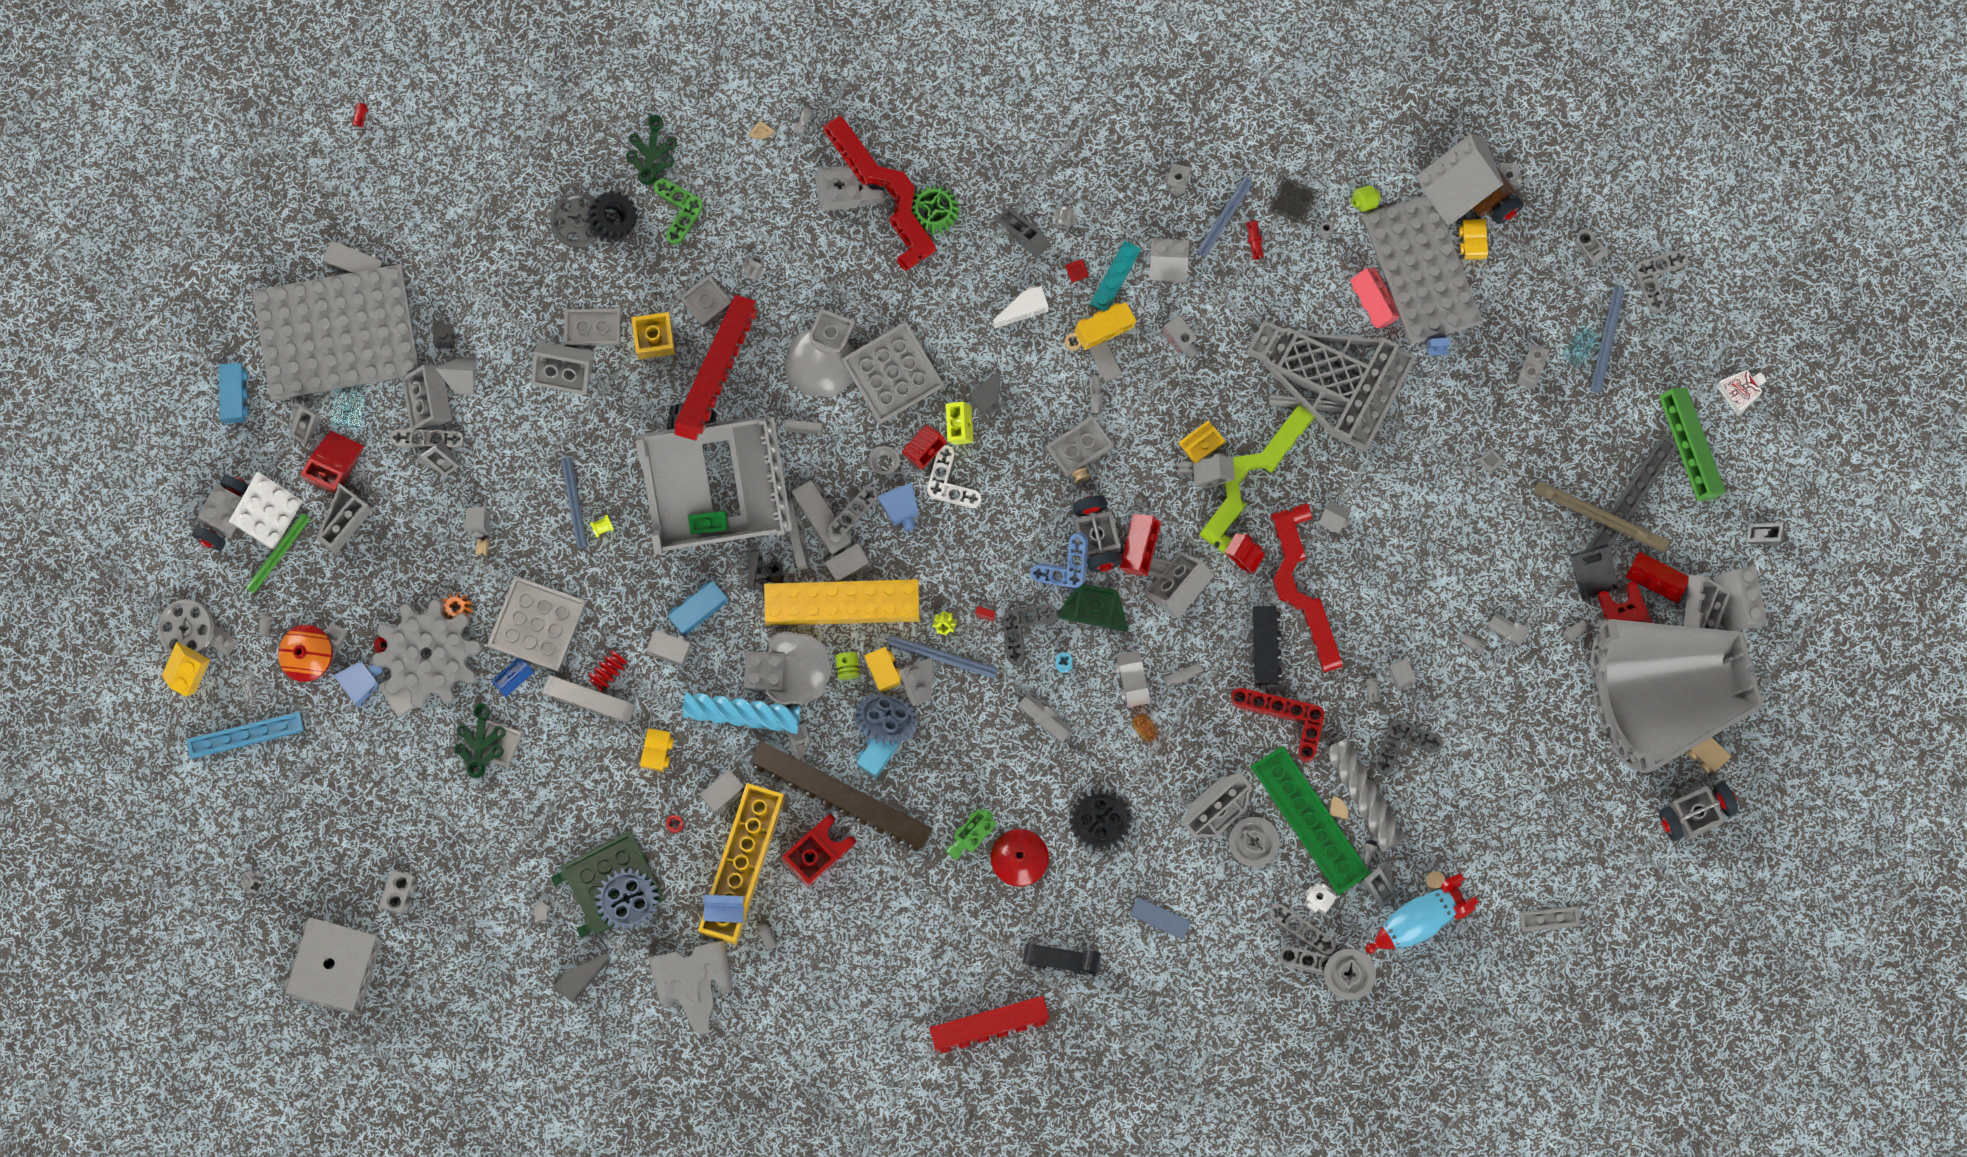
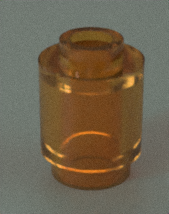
[1131,713,1159,742]

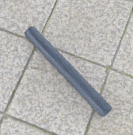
[1197,177,1253,257]
[561,457,587,549]

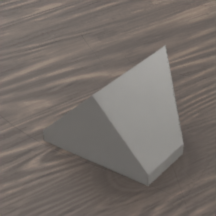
[435,357,478,395]
[290,403,322,445]
[415,442,459,476]
[1362,861,1397,907]

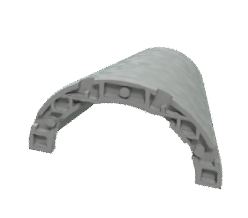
[1590,619,1763,773]

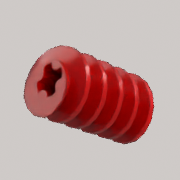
[588,650,629,693]

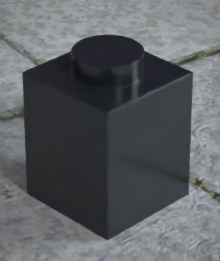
[432,324,455,349]

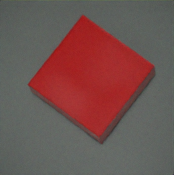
[1065,259,1089,283]
[975,606,996,622]

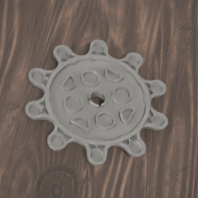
[372,599,482,708]

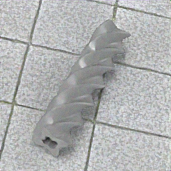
[1325,738,1406,853]

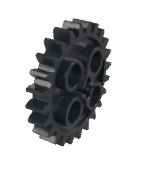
[1069,788,1132,852]

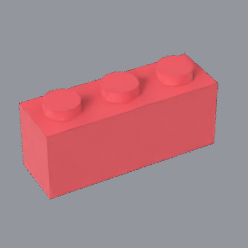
[1350,268,1400,328]

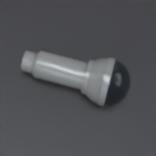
[1363,840,1378,869]

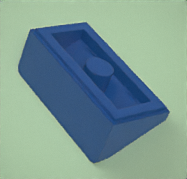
[491,658,534,698]

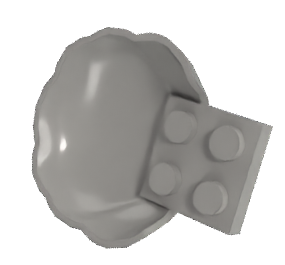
[784,308,856,397]
[743,631,832,705]

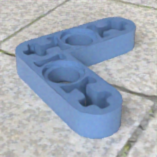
[1030,532,1088,588]

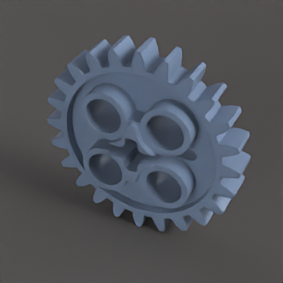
[855,692,918,746]
[595,868,659,932]

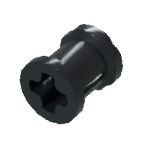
[766,562,784,584]

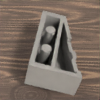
[317,483,372,555]
[1684,575,1731,629]

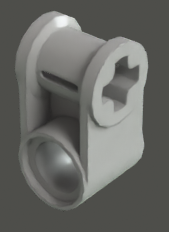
[1575,229,1608,267]

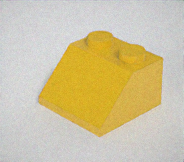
[162,642,210,697]

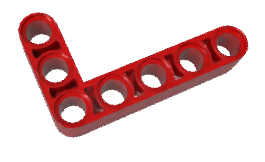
[1231,688,1324,763]

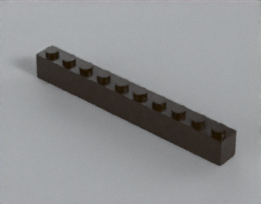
[750,741,933,852]

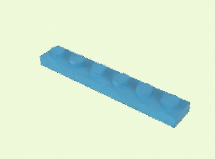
[186,712,305,759]

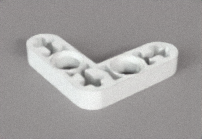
[927,445,981,508]

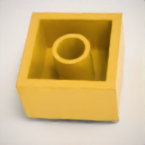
[631,312,676,360]

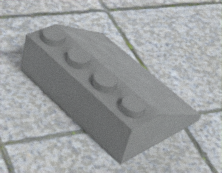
[1417,134,1503,226]

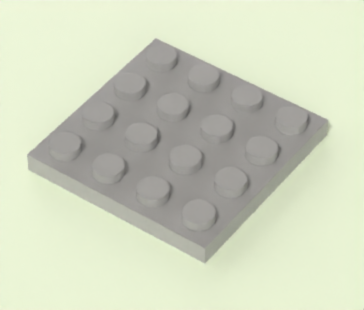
[841,321,945,425]
[487,576,587,673]

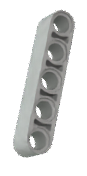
[541,675,636,725]
[1280,946,1355,982]

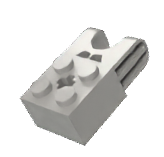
[815,163,886,211]

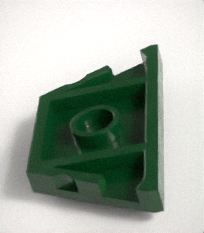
[1058,584,1128,632]

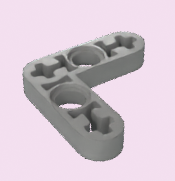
[1635,250,1688,314]

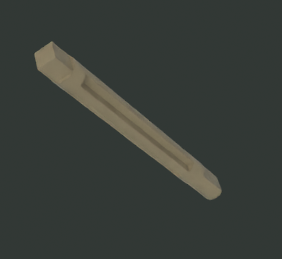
[1535,480,1670,553]

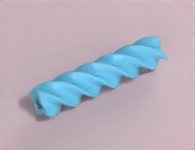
[682,692,801,734]

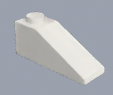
[993,286,1048,328]

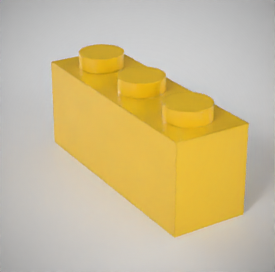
[1074,302,1137,350]

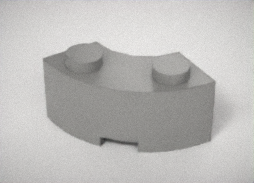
[1114,650,1150,708]

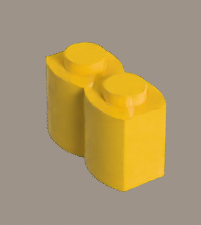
[1459,219,1488,260]
[640,728,674,772]

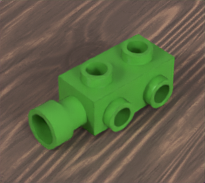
[945,808,997,861]

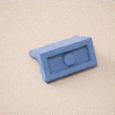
[703,895,744,923]

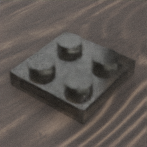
[1269,177,1318,225]

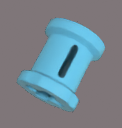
[1055,652,1073,673]

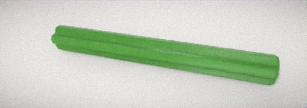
[246,513,310,593]

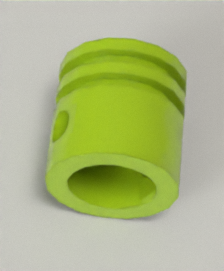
[835,652,860,680]

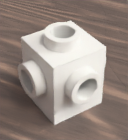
[1305,883,1337,916]

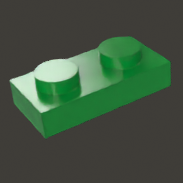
[688,510,729,535]

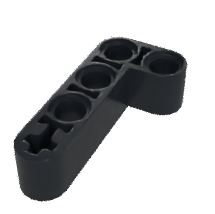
[1022,944,1101,977]

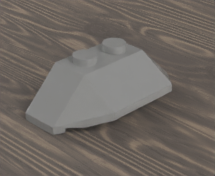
[1182,772,1252,838]

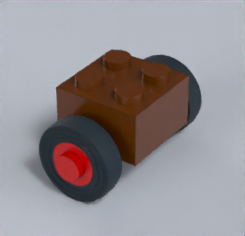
[1473,166,1524,224]

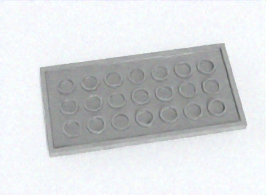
[1362,195,1483,345]

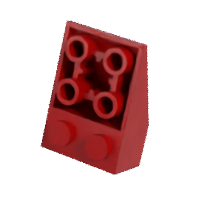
[301,430,364,494]

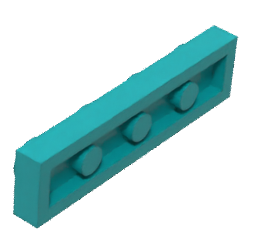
[1090,240,1141,312]

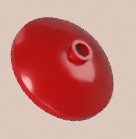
[990,829,1049,887]

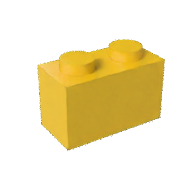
[864,647,902,693]

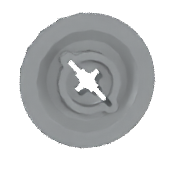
[1229,817,1280,867]
[1324,949,1376,1000]

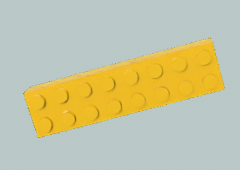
[764,579,920,626]
[698,783,785,946]

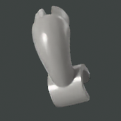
[794,107,813,134]

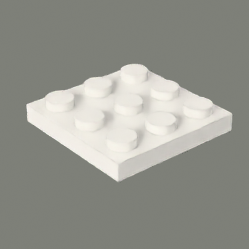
[229,472,303,550]

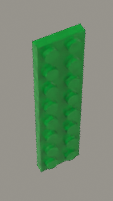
[1250,746,1371,896]

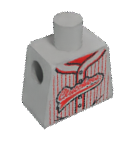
[1160,315,1199,359]

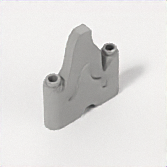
[648,941,733,1035]

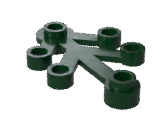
[626,115,677,185]
[454,703,506,779]

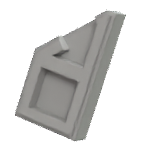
[786,723,811,761]

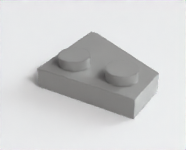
[898,658,932,706]

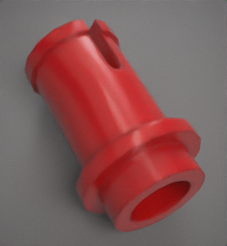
[352,103,369,128]

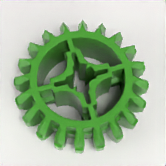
[911,184,959,235]

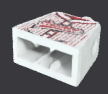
[1717,370,1766,416]

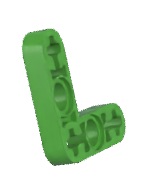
[654,179,703,245]

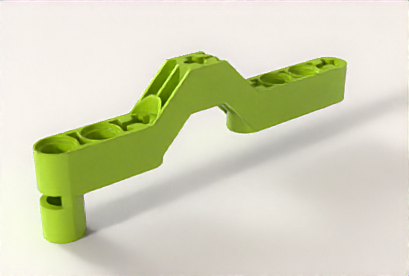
[1199,405,1314,557]

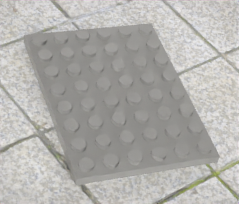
[252,264,419,401]

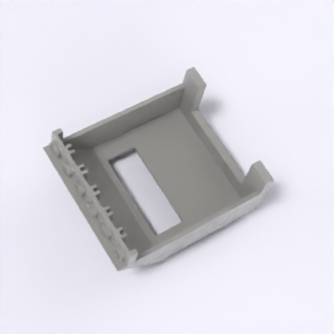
[635,417,792,555]

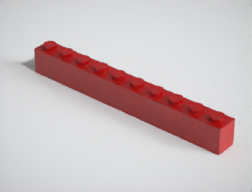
[674,295,758,441]

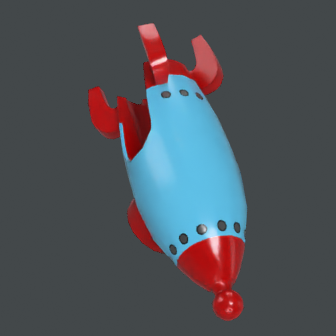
[1365,873,1479,954]

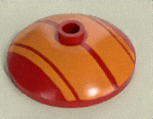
[278,624,333,682]

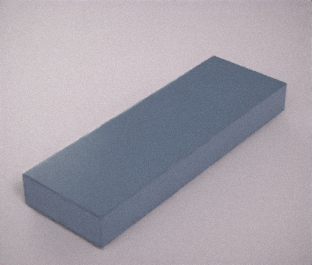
[1130,897,1191,940]

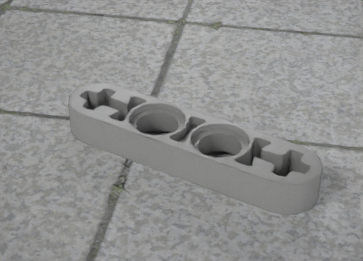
[390,429,464,449]
[826,486,878,542]
[787,498,810,571]
[1269,904,1336,956]

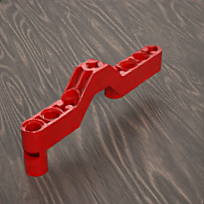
[823,116,936,271]
[1270,503,1343,673]

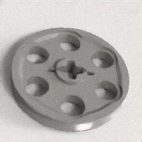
[158,599,214,654]

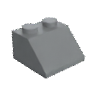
[1149,238,1189,283]

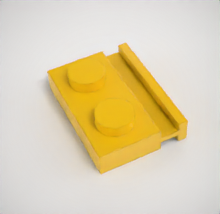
[1178,420,1226,464]

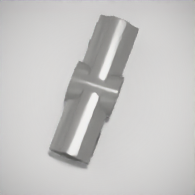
[1018,694,1073,744]

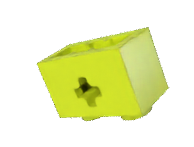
[946,402,974,445]

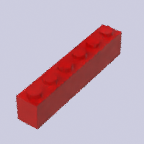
[929,996,1050,1054]

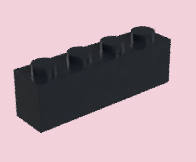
[1252,606,1282,685]

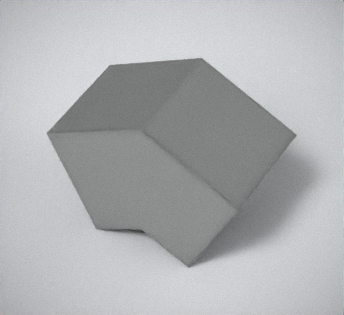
[533,901,551,923]

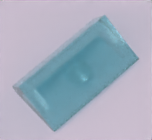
[1561,327,1600,368]

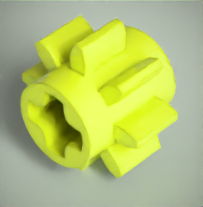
[932,611,957,636]

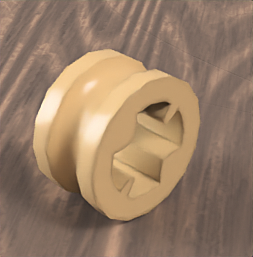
[1065,333,1081,351]
[1072,467,1091,484]
[476,538,489,556]

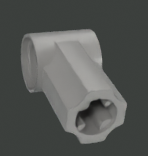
[1487,613,1529,648]

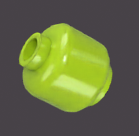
[1351,185,1381,212]

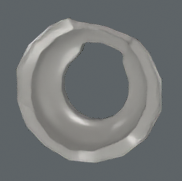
[869,446,900,475]

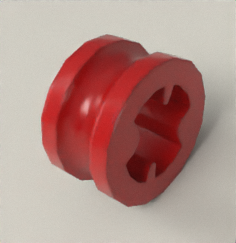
[666,815,684,833]

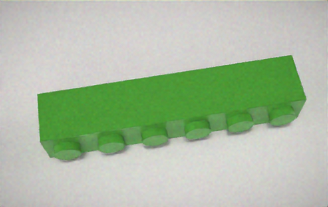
[1659,387,1726,501]

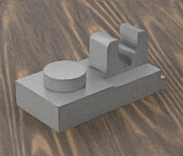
[199,624,239,657]

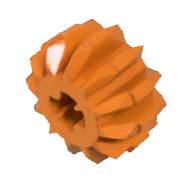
[442,592,473,619]

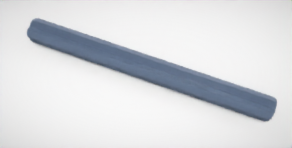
[1591,286,1625,393]
[887,635,998,679]

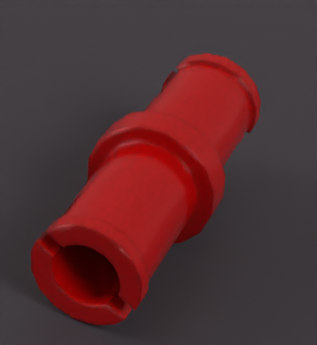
[1246,220,1264,260]

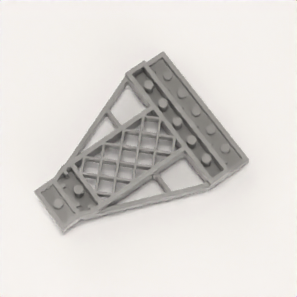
[1247,320,1417,453]

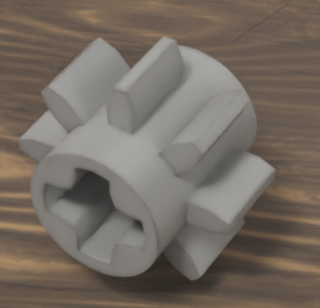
[1054,206,1077,229]
[742,256,767,280]
[240,870,266,894]

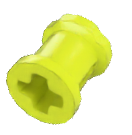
[590,515,614,538]

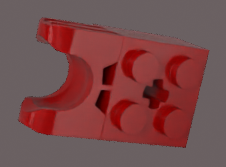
[1598,581,1652,623]
[781,814,857,888]

